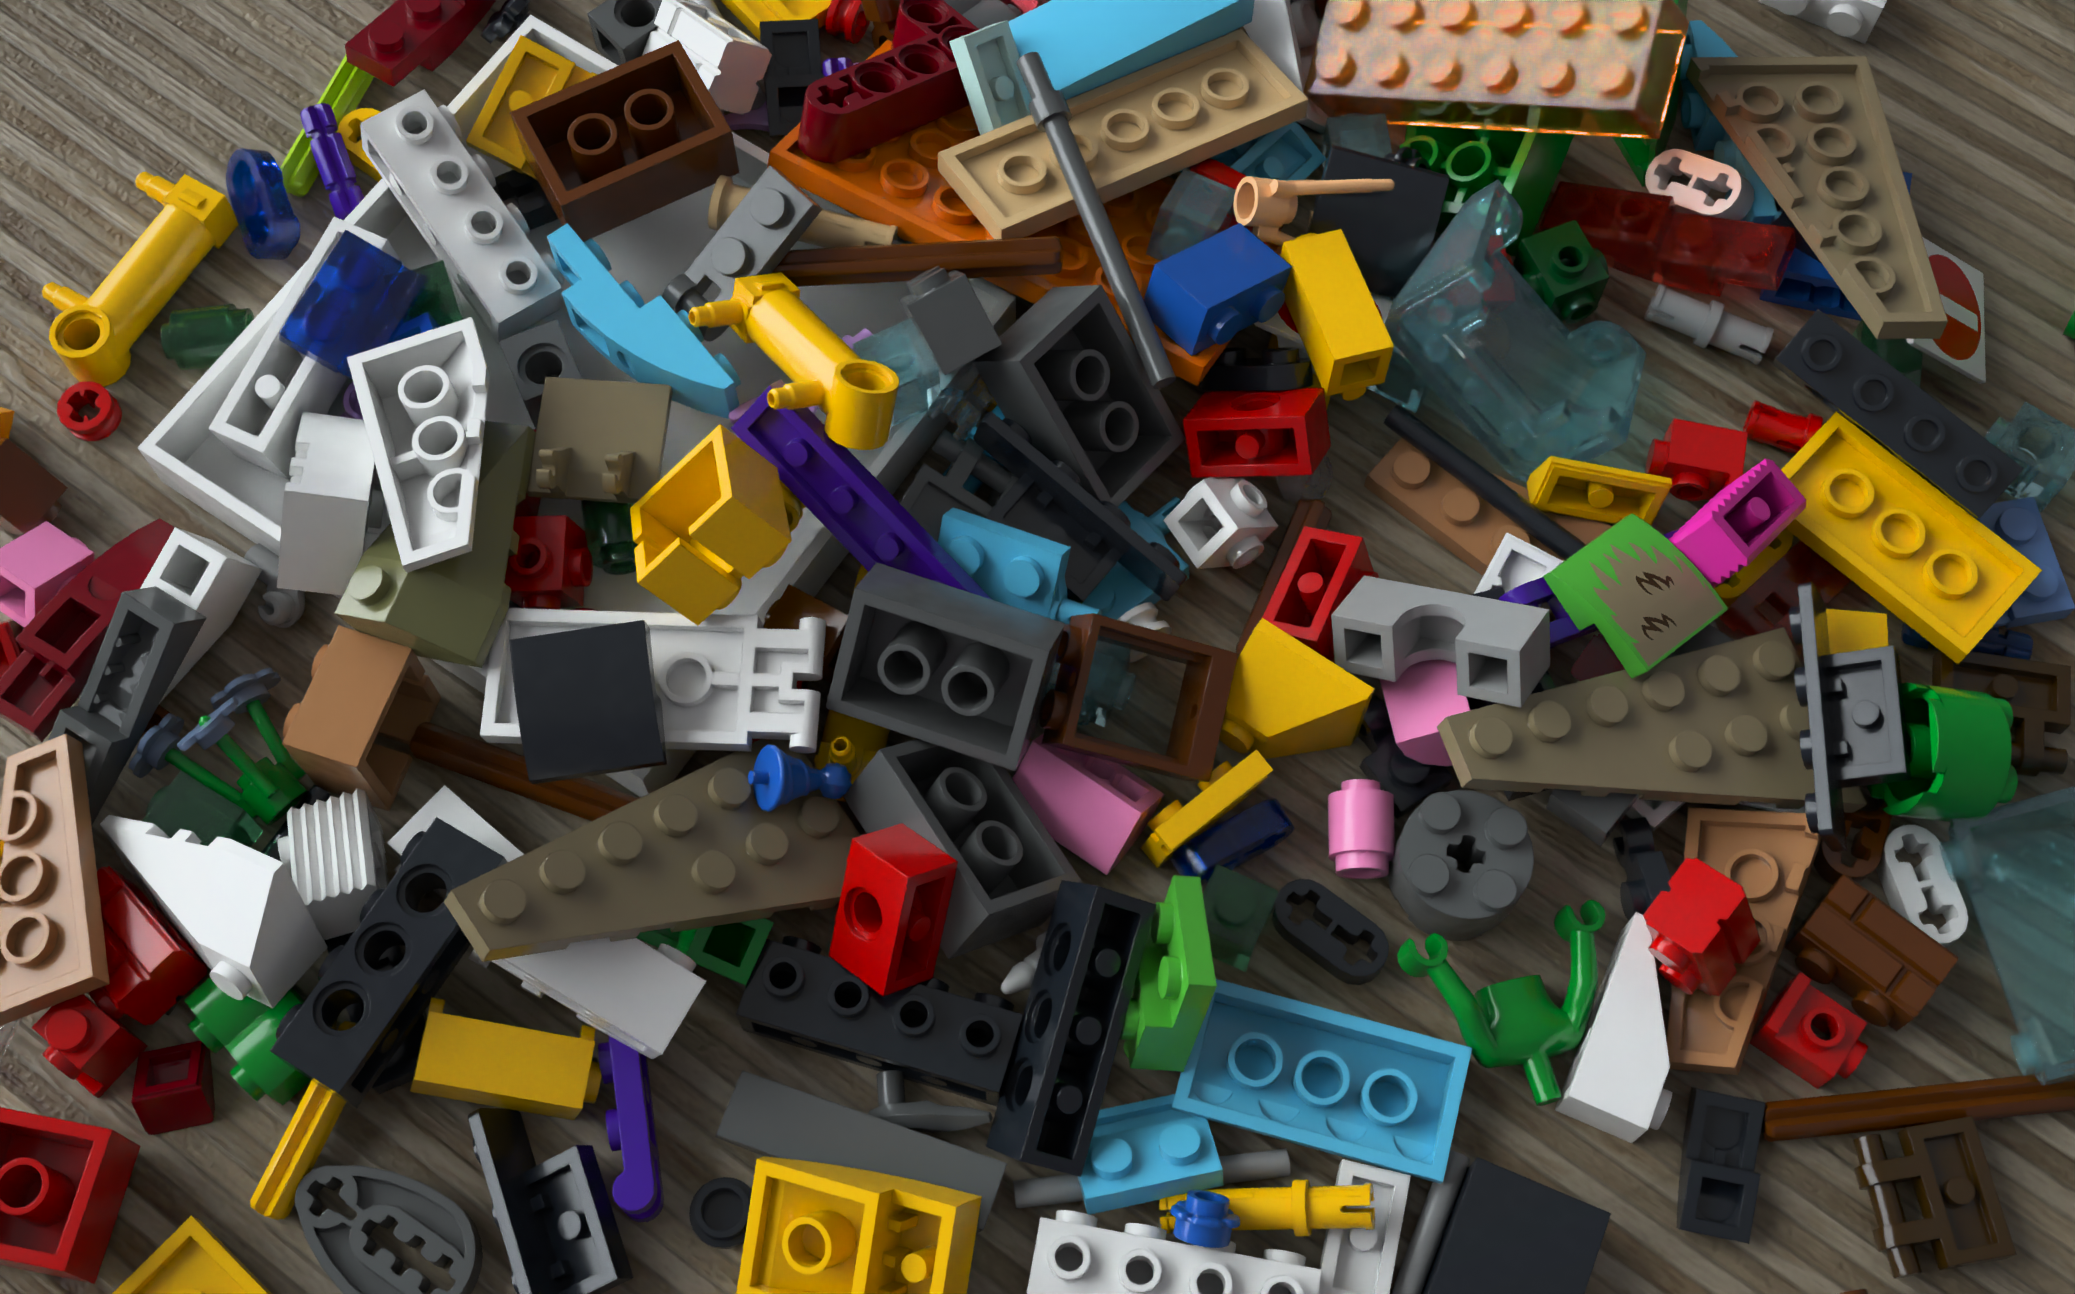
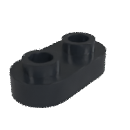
[1199,347,1313,391]

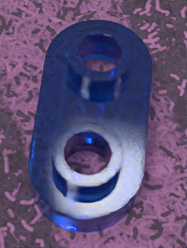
[226,148,300,260]

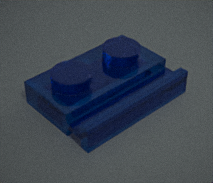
[279,230,428,380]

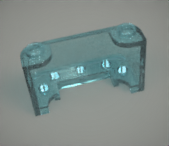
[1385,180,1646,483]
[1940,786,2075,1086]

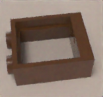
[1040,613,1238,782]

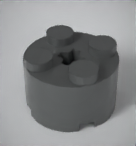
[1388,790,1534,941]

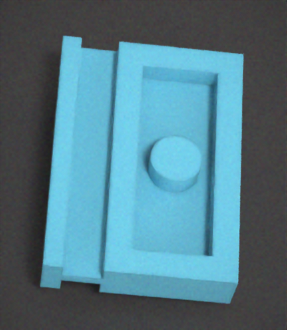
[1078,1094,1224,1215]

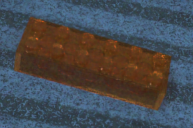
[1303,0,1689,139]

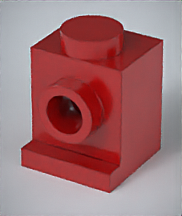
[1645,418,1748,501]
[1750,972,1868,1089]
[31,994,148,1098]

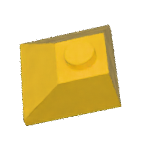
[1219,618,1374,759]

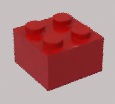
[0,1107,141,1284]

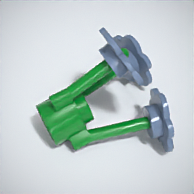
[129,668,308,826]

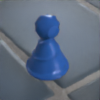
[748,744,852,812]

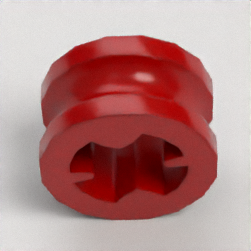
[825,0,870,44]
[57,381,122,441]

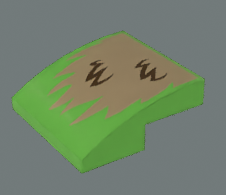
[1543,513,1728,679]

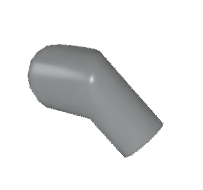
[244,543,305,628]

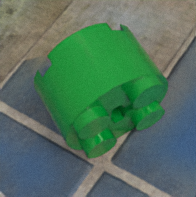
[1867,682,2018,824]

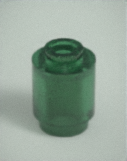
[161,304,255,371]
[581,500,638,575]

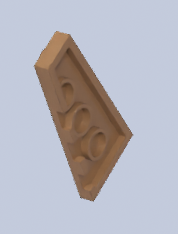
[1364,438,1612,622]
[0,734,110,1026]
[1667,807,1822,1075]

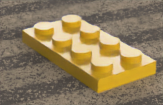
[1781,411,2042,664]

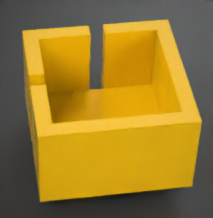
[630,424,792,626]

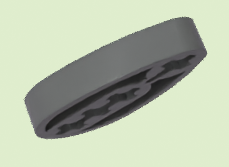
[295,1165,483,1294]

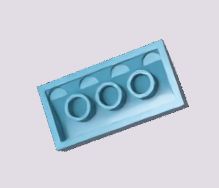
[1008,0,1255,100]
[1171,979,1472,1184]

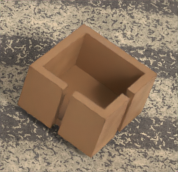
[282,625,441,811]

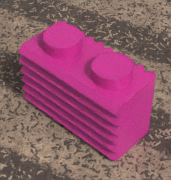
[1668,458,1806,588]

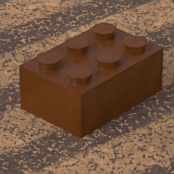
[510,40,740,242]

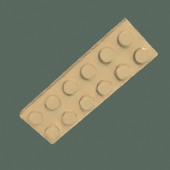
[938,29,1308,239]

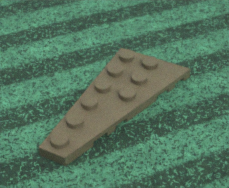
[1686,56,1948,339]
[1437,627,1867,813]
[444,739,861,962]

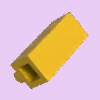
[1280,229,1394,401]
[410,997,602,1120]

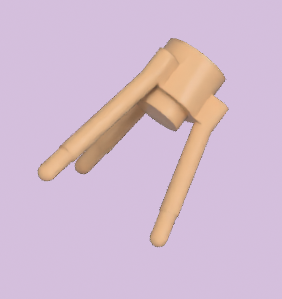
[1233,176,1395,247]

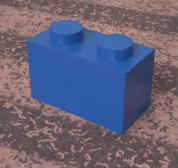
[1143,223,1292,356]

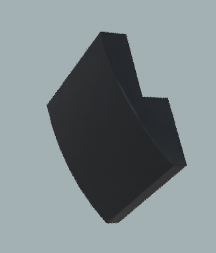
[1307,145,1449,303]
[509,620,667,784]

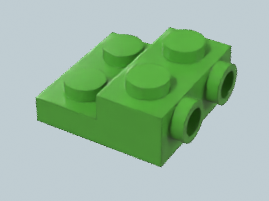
[1119,875,1217,1072]

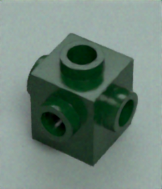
[1513,220,1609,328]

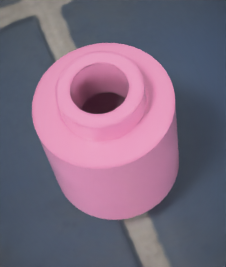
[1328,779,1395,879]

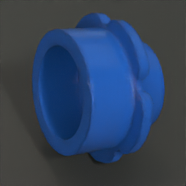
[1170,1190,1241,1248]

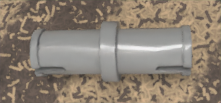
[1644,284,1774,365]

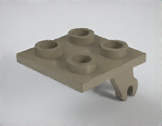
[527,377,673,504]

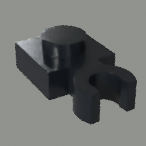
[1613,817,1671,942]

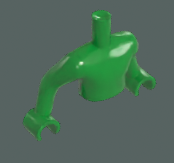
[1397,900,1606,1106]

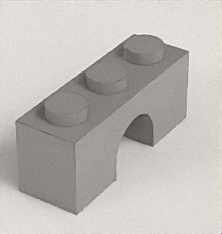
[1331,575,1550,708]

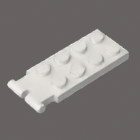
[480,608,826,753]

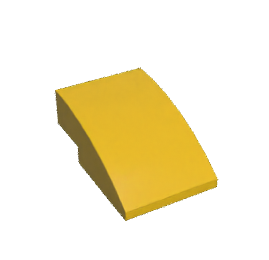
[736,1156,982,1294]

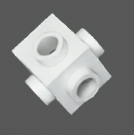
[1163,477,1278,569]

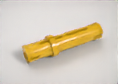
[1159,1179,1375,1237]

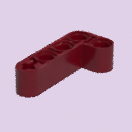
[798,0,979,163]

